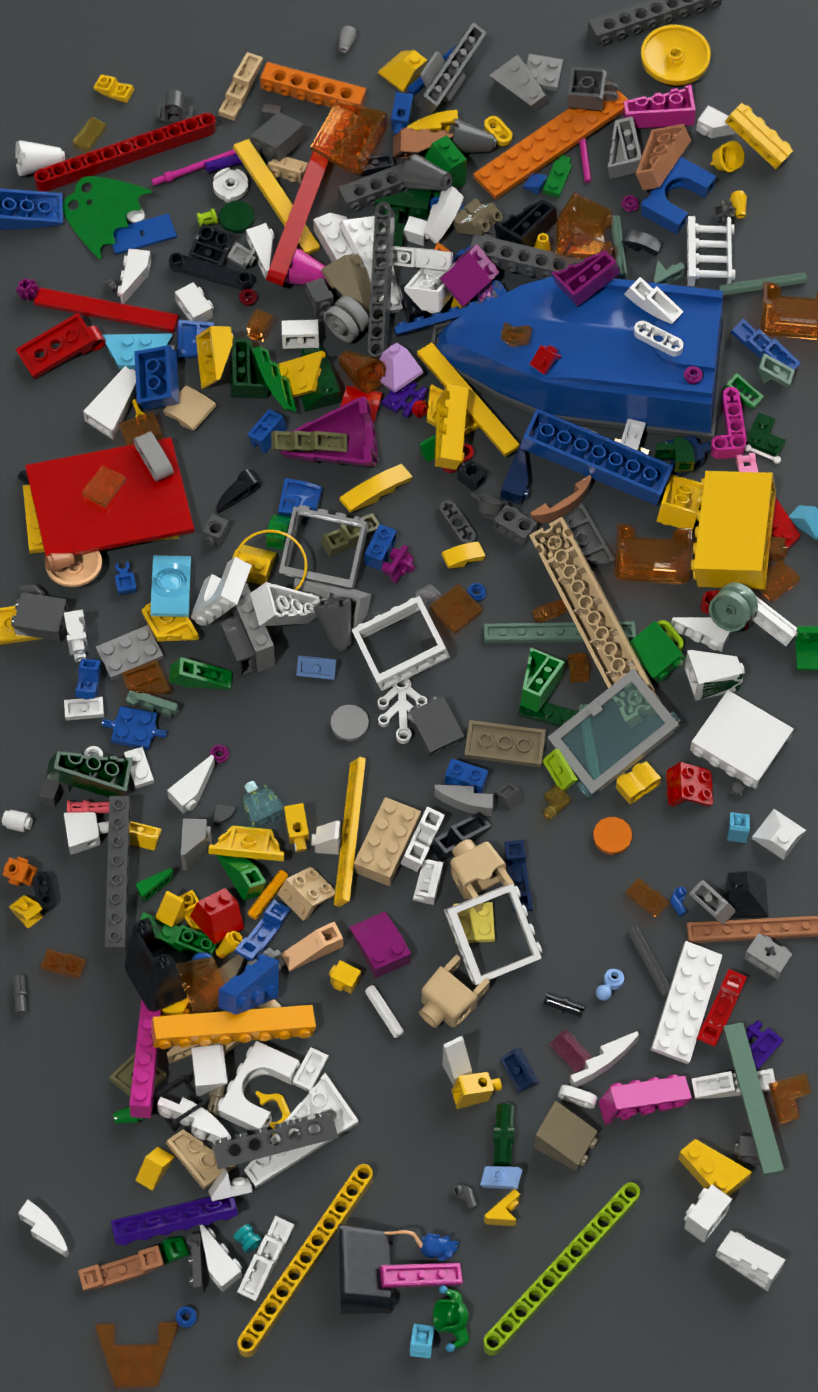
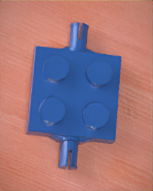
[102,706,167,750]

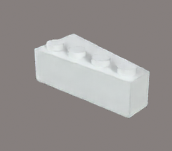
[250,582,321,626]

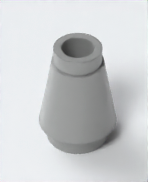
[338,26,357,53]

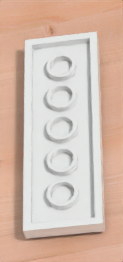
[650,941,722,1064]

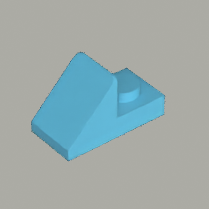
[410,1324,434,1358]

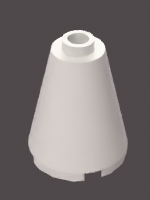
[15,140,65,176]

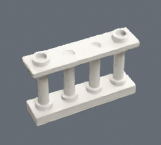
[687,216,735,286]

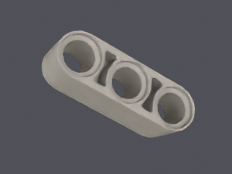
[133,432,174,482]

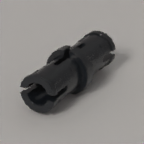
[543,992,585,1018]

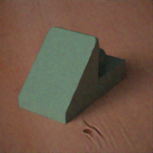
[653,261,685,285]
[758,353,795,388]

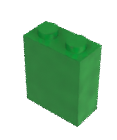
[630,621,686,683]

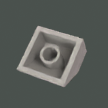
[181,819,212,871]

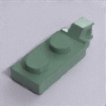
[125,690,180,717]

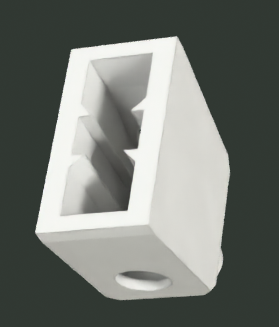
[64,812,109,855]

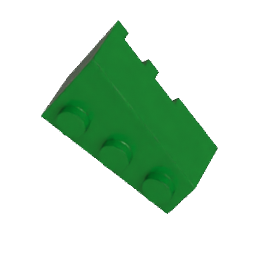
[520,648,565,712]

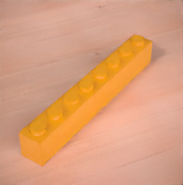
[151,1005,316,1049]

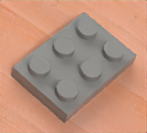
[96,625,164,681]

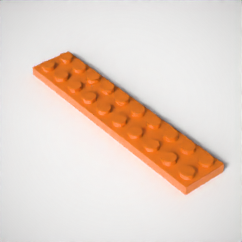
[473,81,628,200]

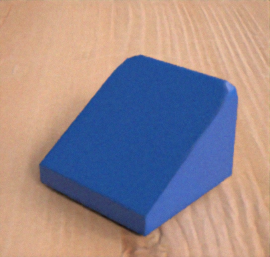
[523,174,547,195]

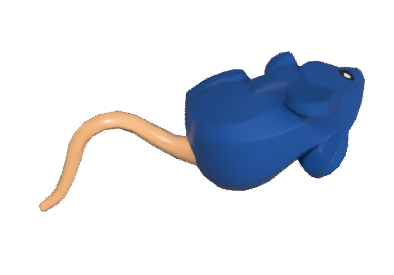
[384,1230,460,1261]

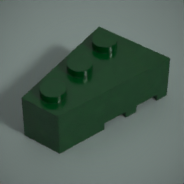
[229,338,269,399]

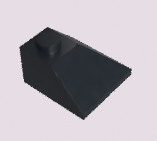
[726,872,768,918]

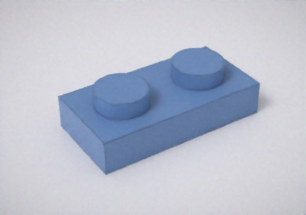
[296,655,337,680]

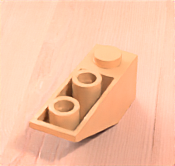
[281,922,343,972]

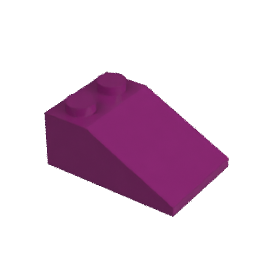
[439,244,499,307]
[349,911,411,978]

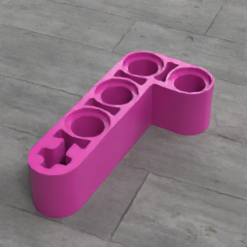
[710,387,747,459]

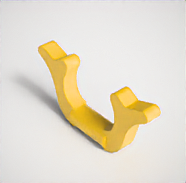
[256,1091,290,1135]

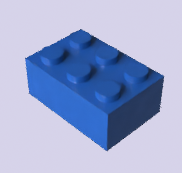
[134,345,179,410]

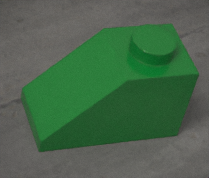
[266,514,291,551]

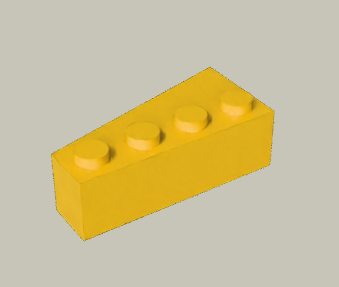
[435,384,469,470]

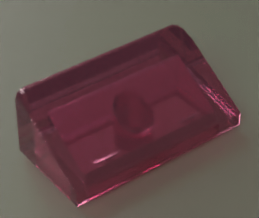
[550,1030,594,1073]

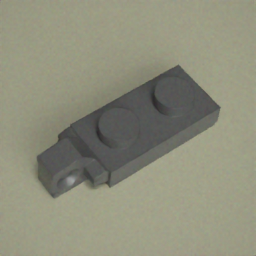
[187,1233,205,1293]

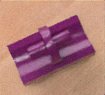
[381,545,415,583]

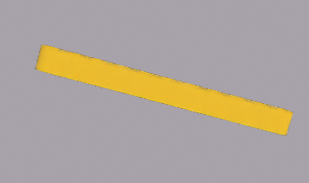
[237,1164,373,1357]

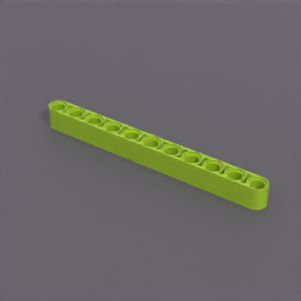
[483,1182,640,1356]

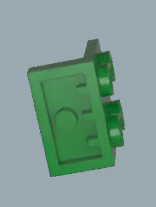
[795,626,818,671]

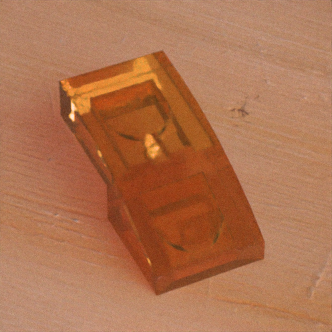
[624,878,669,917]

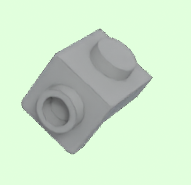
[226,242,256,269]

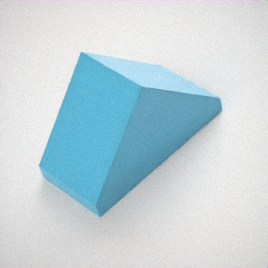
[789,505,818,540]
[727,812,750,843]

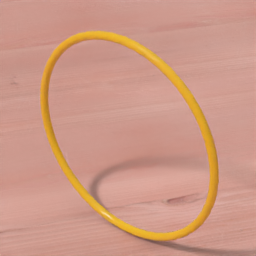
[234,530,307,590]

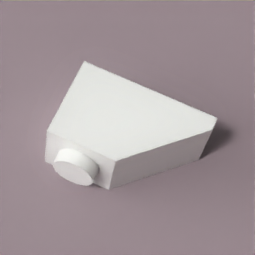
[696,106,736,138]
[311,821,340,855]

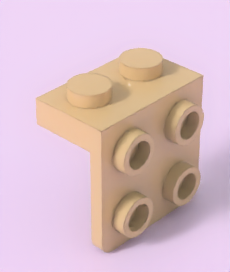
[277,867,335,921]

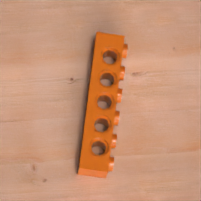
[260,62,366,115]

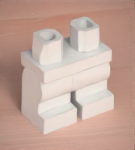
[64,609,89,662]

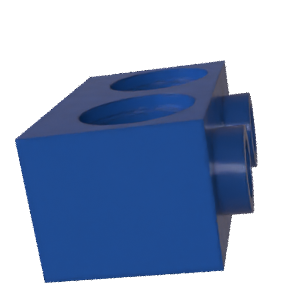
[365,524,397,571]
[445,758,488,794]

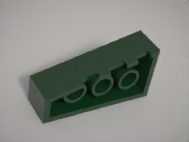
[46,751,133,798]

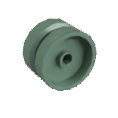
[709,582,758,632]

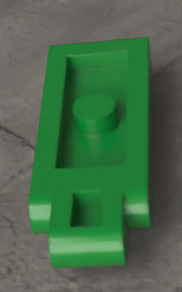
[543,155,573,198]

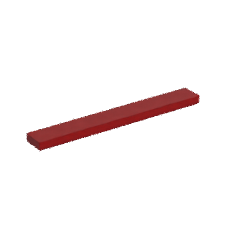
[34,287,178,333]

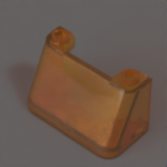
[556,192,613,258]
[760,281,818,340]
[615,524,692,584]

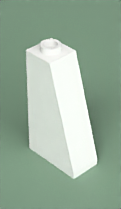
[83,367,136,440]

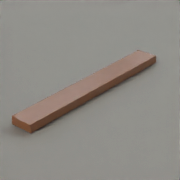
[686,916,818,943]

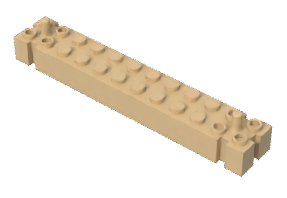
[529,517,661,728]

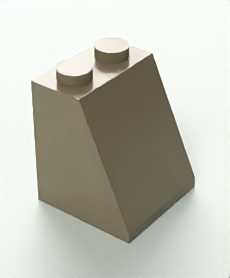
[534,1101,599,1171]

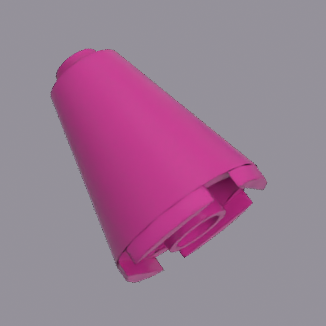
[285,249,329,288]

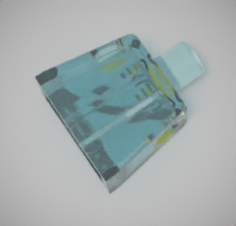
[242,781,284,828]

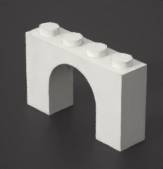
[190,557,252,626]
[217,1041,300,1133]

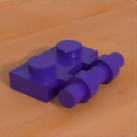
[382,381,428,418]
[746,1020,784,1071]

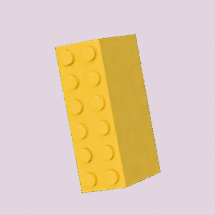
[691,471,776,589]

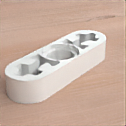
[634,321,684,356]

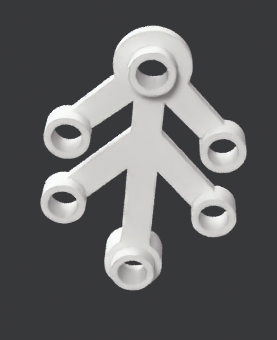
[377,678,427,744]

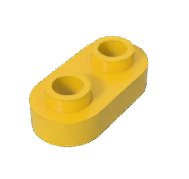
[484,116,513,146]

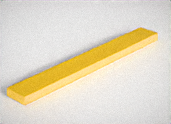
[233,139,320,255]
[417,343,520,457]
[334,757,366,907]

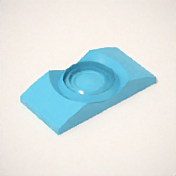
[151,555,191,617]

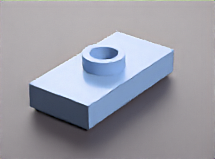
[480,1166,522,1189]

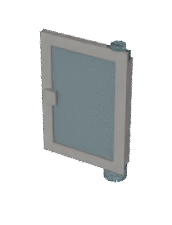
[548,668,680,799]

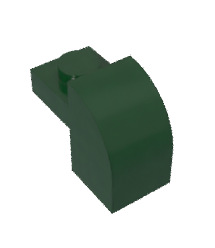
[654,437,695,472]

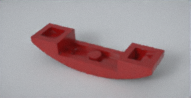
[696,969,747,1047]

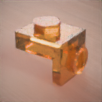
[500,323,532,347]
[567,653,589,683]

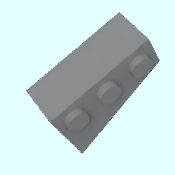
[489,55,550,111]
[608,117,642,179]

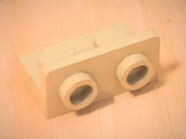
[268,156,308,183]

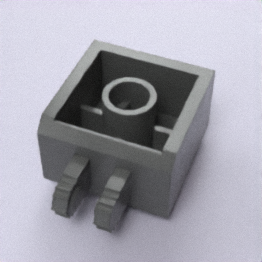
[568,67,619,111]

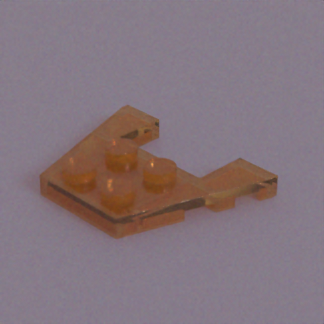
[176,957,225,1014]
[95,1322,178,1388]

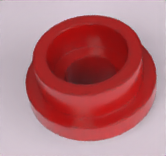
[412,400,428,418]

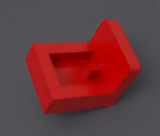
[530,345,562,375]

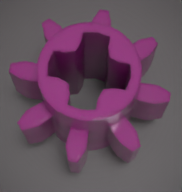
[16,278,40,301]

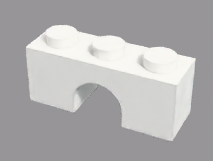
[400,807,445,872]

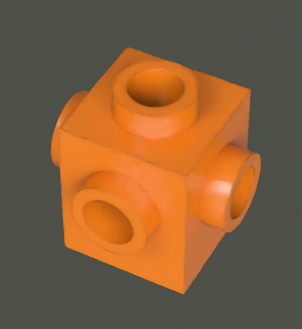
[2,857,38,887]

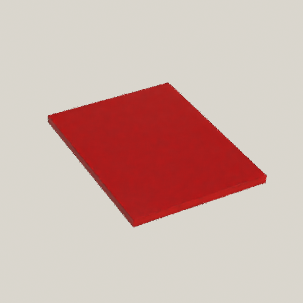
[25,437,194,556]

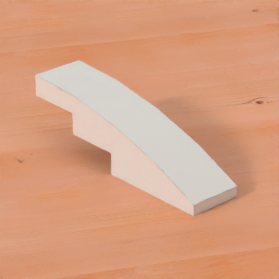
[570,1031,639,1088]
[692,1068,777,1099]
[237,1216,295,1301]

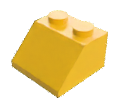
[232,545,277,585]

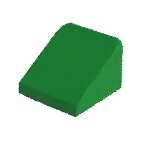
[420,435,436,462]
[159,1236,189,1264]

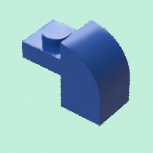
[75,659,100,700]

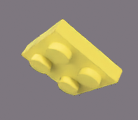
[453,902,495,944]

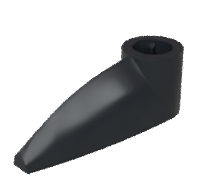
[215,469,261,513]

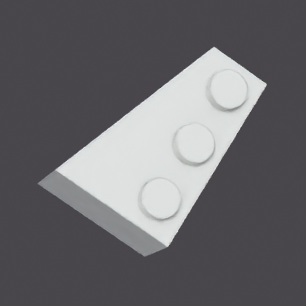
[716,1231,785,1292]

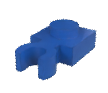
[115,561,137,595]

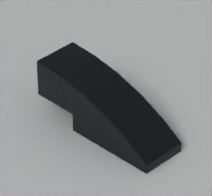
[430,812,491,862]

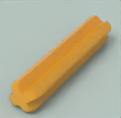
[247,870,288,920]

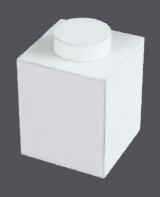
[404,216,429,246]

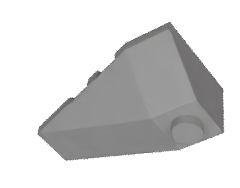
[293,577,371,634]

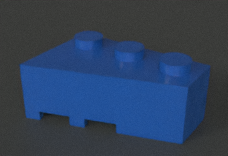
[219,954,279,1015]

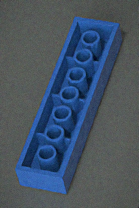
[520,408,673,506]

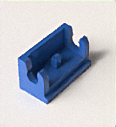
[247,409,287,454]

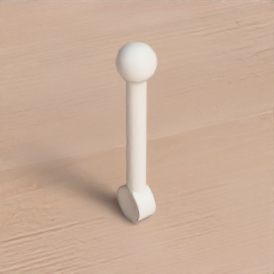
[745,444,781,464]

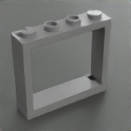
[279,505,369,589]

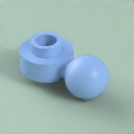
[596,969,624,1001]

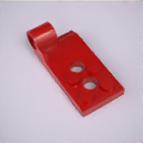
[16,313,106,379]

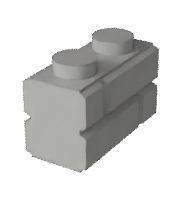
[690,880,736,925]

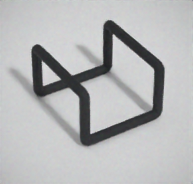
[153,1075,207,1131]

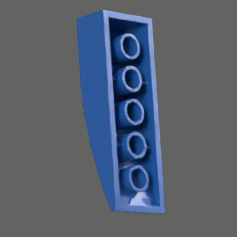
[0,188,63,230]

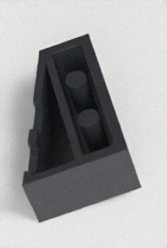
[494,199,558,247]

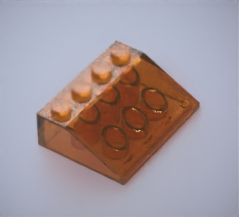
[311,100,387,174]

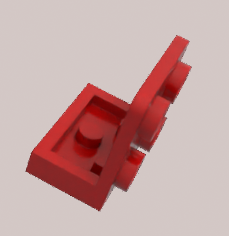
[666,762,713,807]

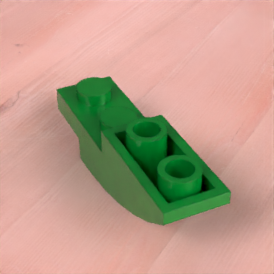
[140,912,216,956]

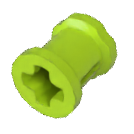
[196,208,218,228]

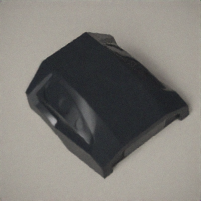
[189,223,237,266]

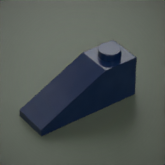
[501,444,530,505]

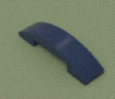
[504,840,533,913]

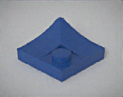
[177,320,214,360]
[278,478,323,519]

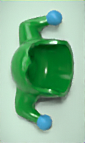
[433,1285,469,1352]

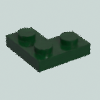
[746,412,786,456]

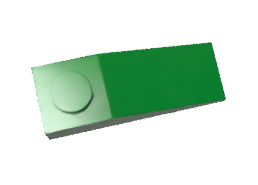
[169,657,232,690]

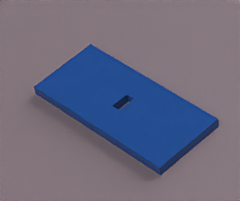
[112,213,177,255]

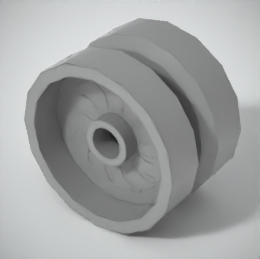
[323,296,369,343]

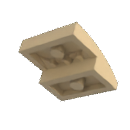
[163,386,217,431]

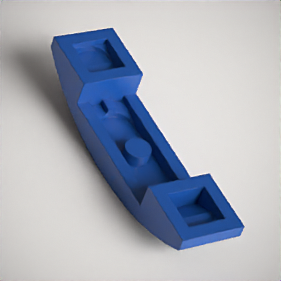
[235,900,291,961]

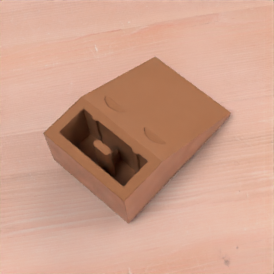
[393,128,453,159]

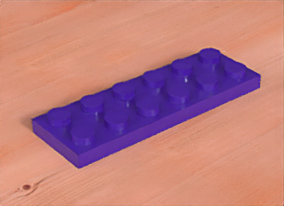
[111,1197,238,1245]

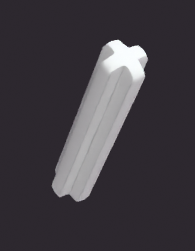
[365,985,403,1038]

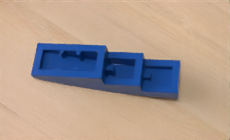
[730,318,801,370]

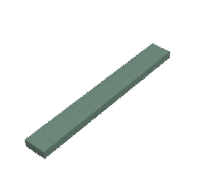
[484,621,636,644]
[723,1022,784,1176]

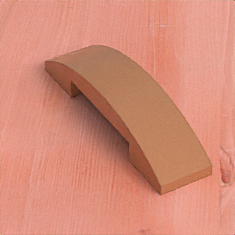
[530,475,592,524]
[78,1245,164,1291]

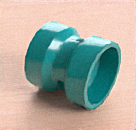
[233,1224,262,1253]

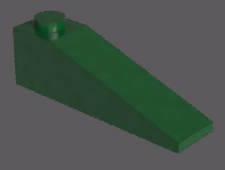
[300,342,340,412]

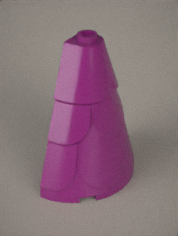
[281,396,378,467]

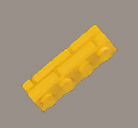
[725,103,793,169]

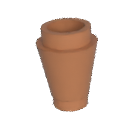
[45,553,74,572]

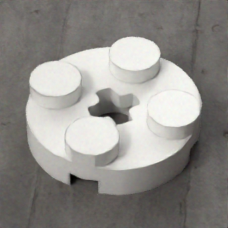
[213,168,248,203]

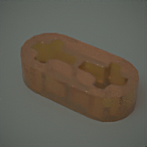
[532,599,568,623]

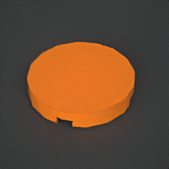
[593,817,632,855]

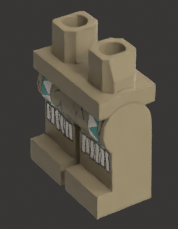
[452,199,503,235]

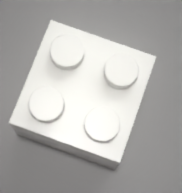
[684,1185,732,1243]

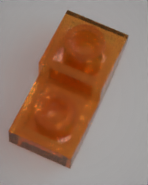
[40,948,86,979]

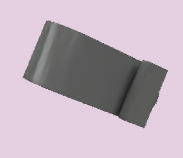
[156,90,194,123]
[305,278,333,320]

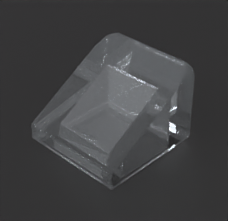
[414,584,441,607]

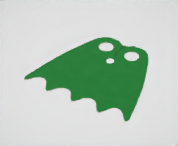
[63,176,152,259]

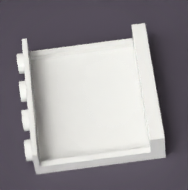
[690,690,794,789]

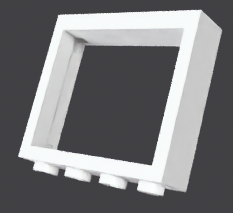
[352,596,450,691]
[444,884,542,985]

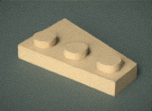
[166,1130,236,1190]

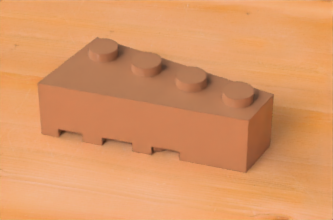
[636,124,691,190]

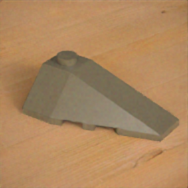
[321,254,381,320]

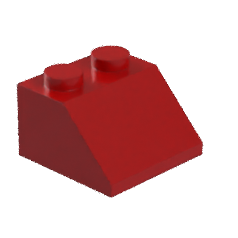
[190,888,244,944]

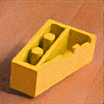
[678,1139,752,1196]

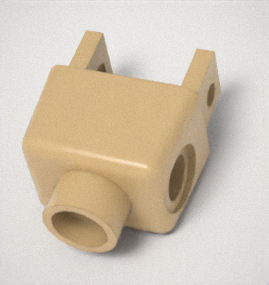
[450,839,515,912]
[419,954,490,1028]

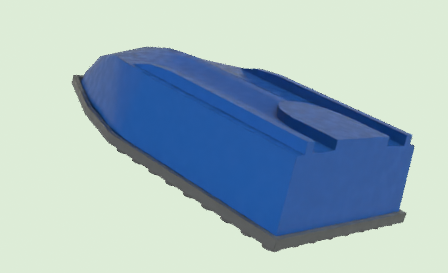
[431,277,727,440]

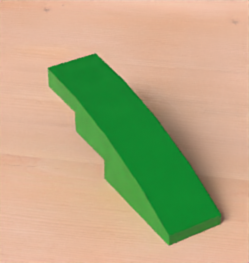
[253,346,296,413]

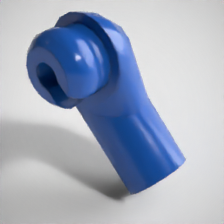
[670,886,688,917]

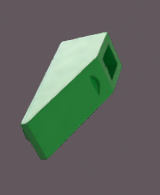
[216,855,266,901]

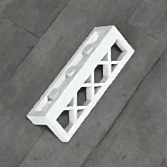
[751,597,797,646]

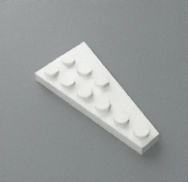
[339,216,403,314]
[244,1073,359,1188]

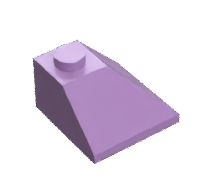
[373,343,423,392]

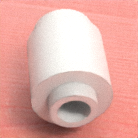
[2,810,33,833]

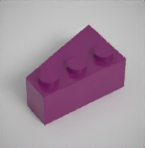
[551,250,620,307]

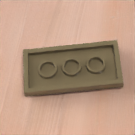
[464,720,546,767]

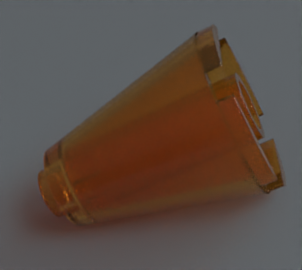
[338,350,386,393]

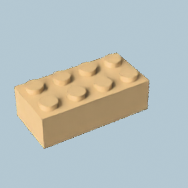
[354,797,421,887]

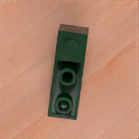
[375,190,431,219]

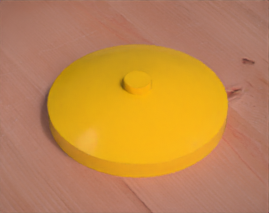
[641,25,711,85]

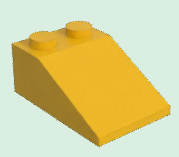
[196,326,233,389]
[657,474,703,531]

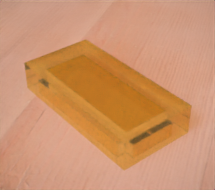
[72,117,107,153]

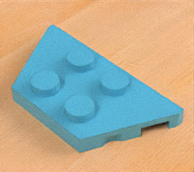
[103,334,172,369]

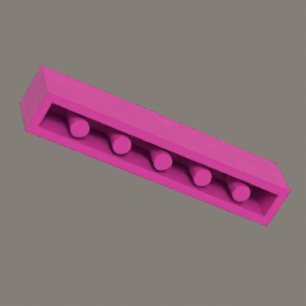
[129,999,162,1118]

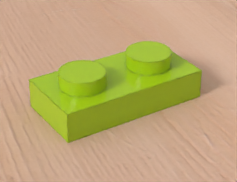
[542,749,578,792]

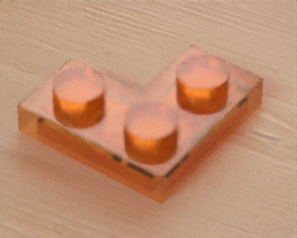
[768,1074,811,1123]

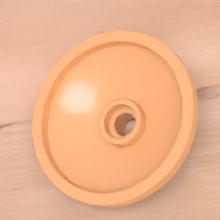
[45,551,102,587]

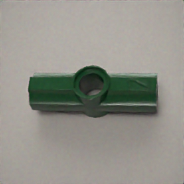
[493,1103,515,1167]

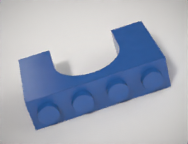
[641,157,716,235]

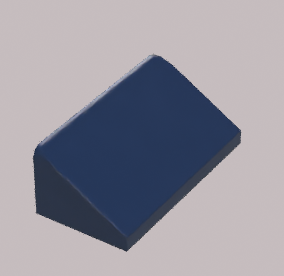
[500,1048,540,1093]

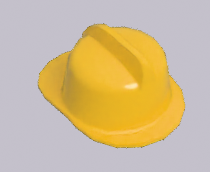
[710,141,745,173]

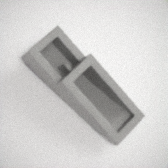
[434,785,493,816]

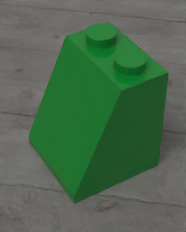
[425,135,467,197]

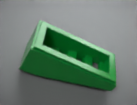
[722,373,764,410]
[136,868,174,903]

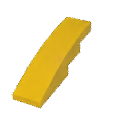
[339,464,412,512]

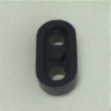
[33,871,56,910]

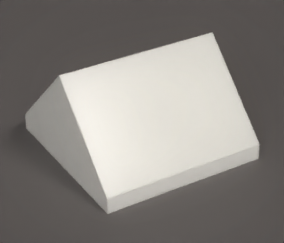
[191,1045,227,1096]

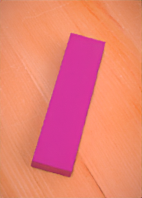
[379,1263,463,1288]

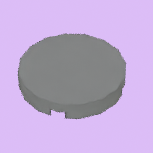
[330,705,369,742]

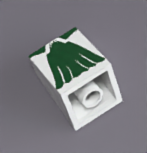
[684,650,745,701]

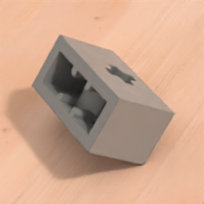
[744,933,792,980]

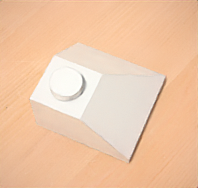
[752,809,806,860]

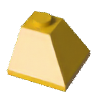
[378,50,427,93]

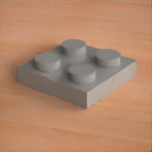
[526,54,563,91]

